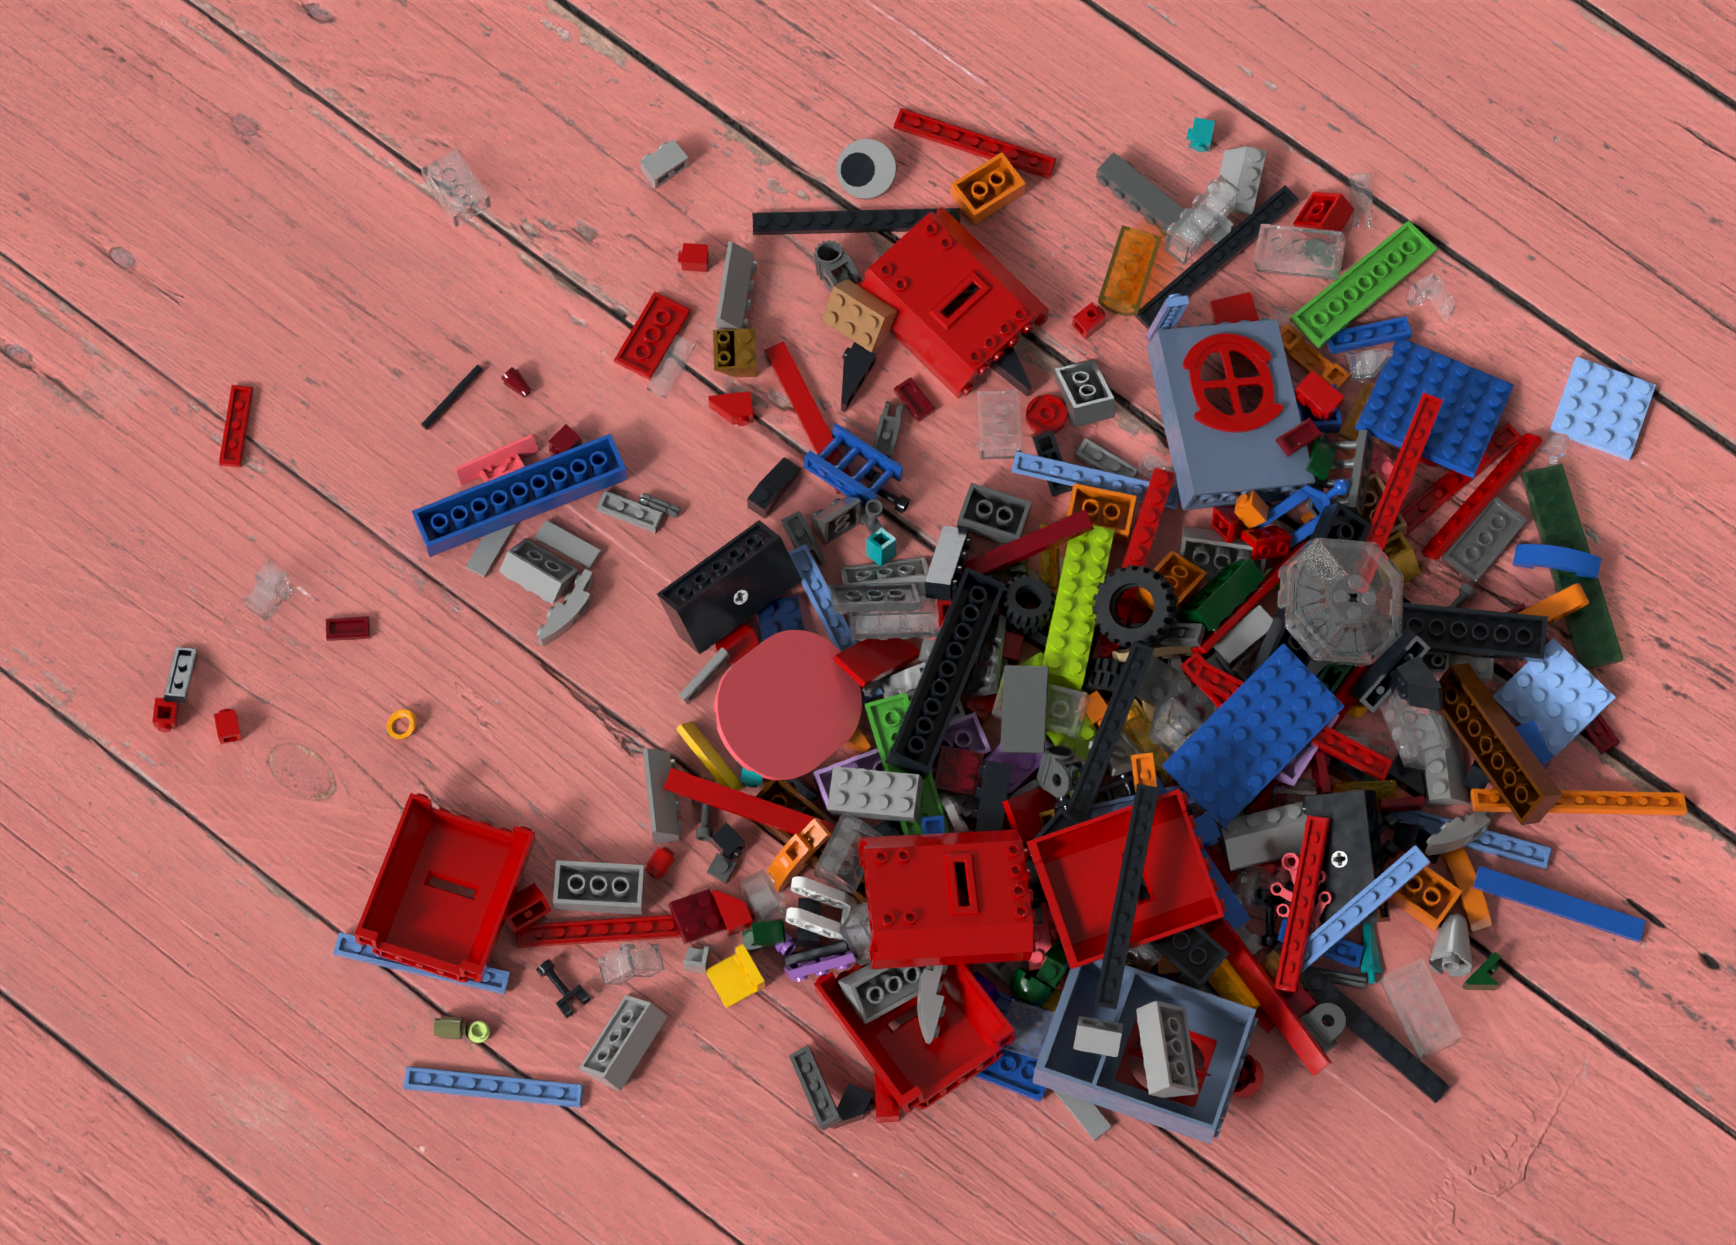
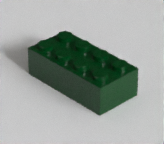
[1175,558,1265,633]

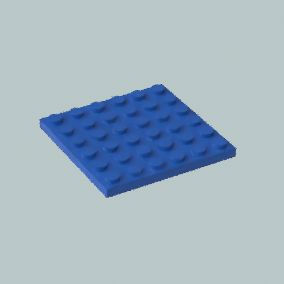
[1355,339,1514,478]

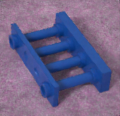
[804,423,903,508]

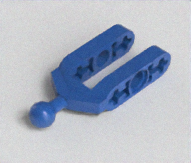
[1255,479,1350,549]

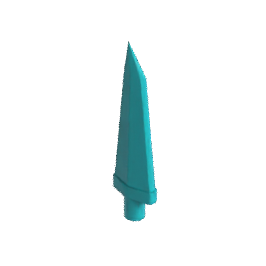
[1361,923,1382,984]

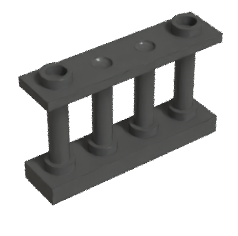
[1306,430,1375,517]

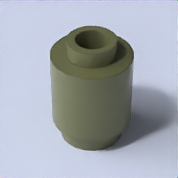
[434,1016,467,1039]

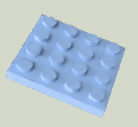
[1549,356,1656,461]
[1493,638,1616,758]

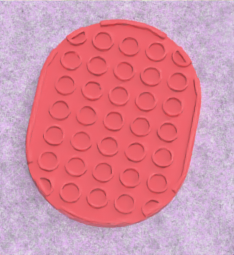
[714,630,862,780]

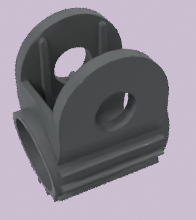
[813,240,861,293]
[1036,744,1085,797]
[1300,1003,1346,1054]

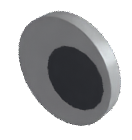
[836,139,897,200]

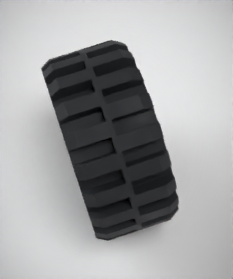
[1092,565,1179,648]

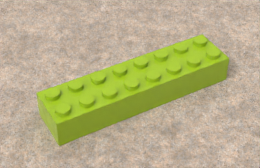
[1041,525,1115,692]

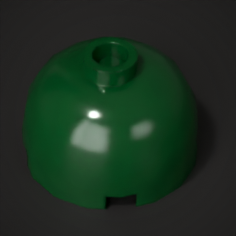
[1010,967,1056,1008]

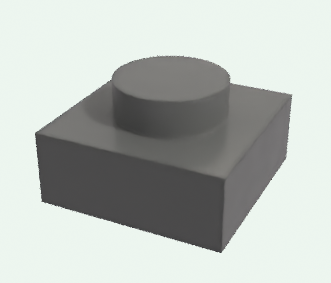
[707,853,737,884]

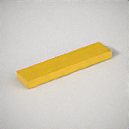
[676,721,744,791]

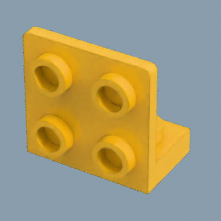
[706,944,765,1008]

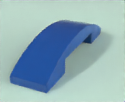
[1513,544,1602,579]

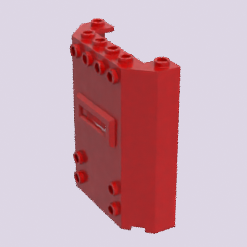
[856,207,1049,399]
[1027,789,1227,970]
[354,793,536,983]
[858,830,1036,969]
[813,956,1016,1113]

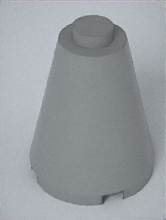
[1429,913,1473,977]

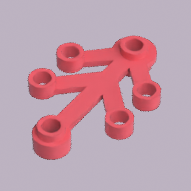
[1270,853,1333,936]

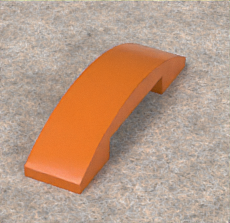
[1280,324,1351,390]
[1441,847,1492,933]

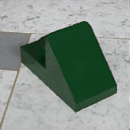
[742,920,786,954]
[1036,939,1069,989]
[1462,951,1501,990]

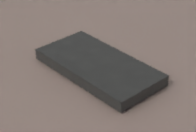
[1000,665,1049,754]

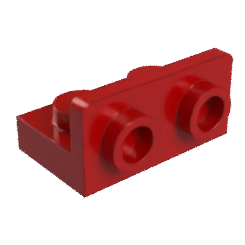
[1241,525,1291,561]

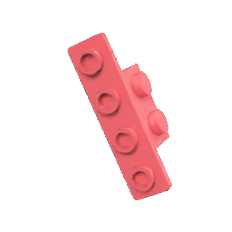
[455,434,538,485]
[1028,901,1066,991]

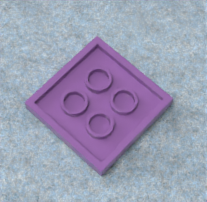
[783,950,855,982]

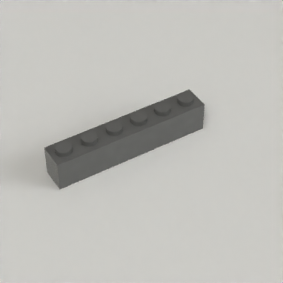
[1096,152,1208,254]

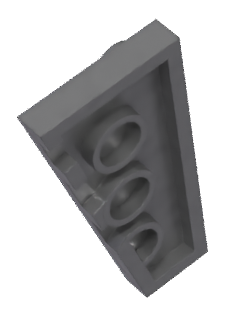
[965,614,1007,698]

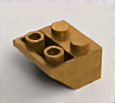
[713,328,757,378]
[1373,531,1421,594]

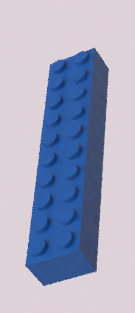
[412,434,628,557]

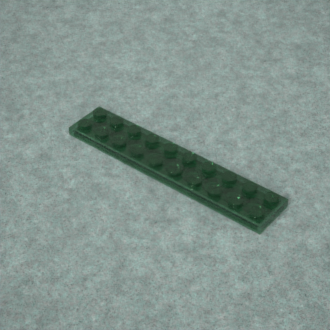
[1520,464,1624,670]

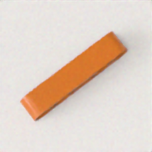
[1517,583,1589,625]

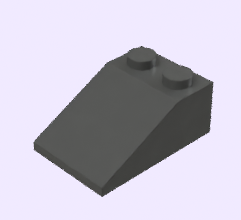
[1054,359,1115,427]
[811,496,861,546]

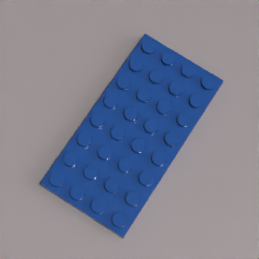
[1161,644,1344,829]

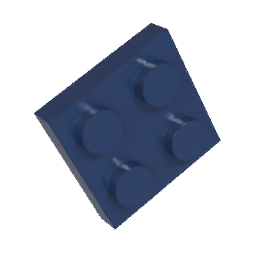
[757,596,804,642]

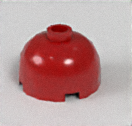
[1232,1054,1264,1098]

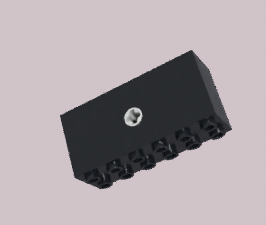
[657,520,802,654]
[1303,790,1390,925]

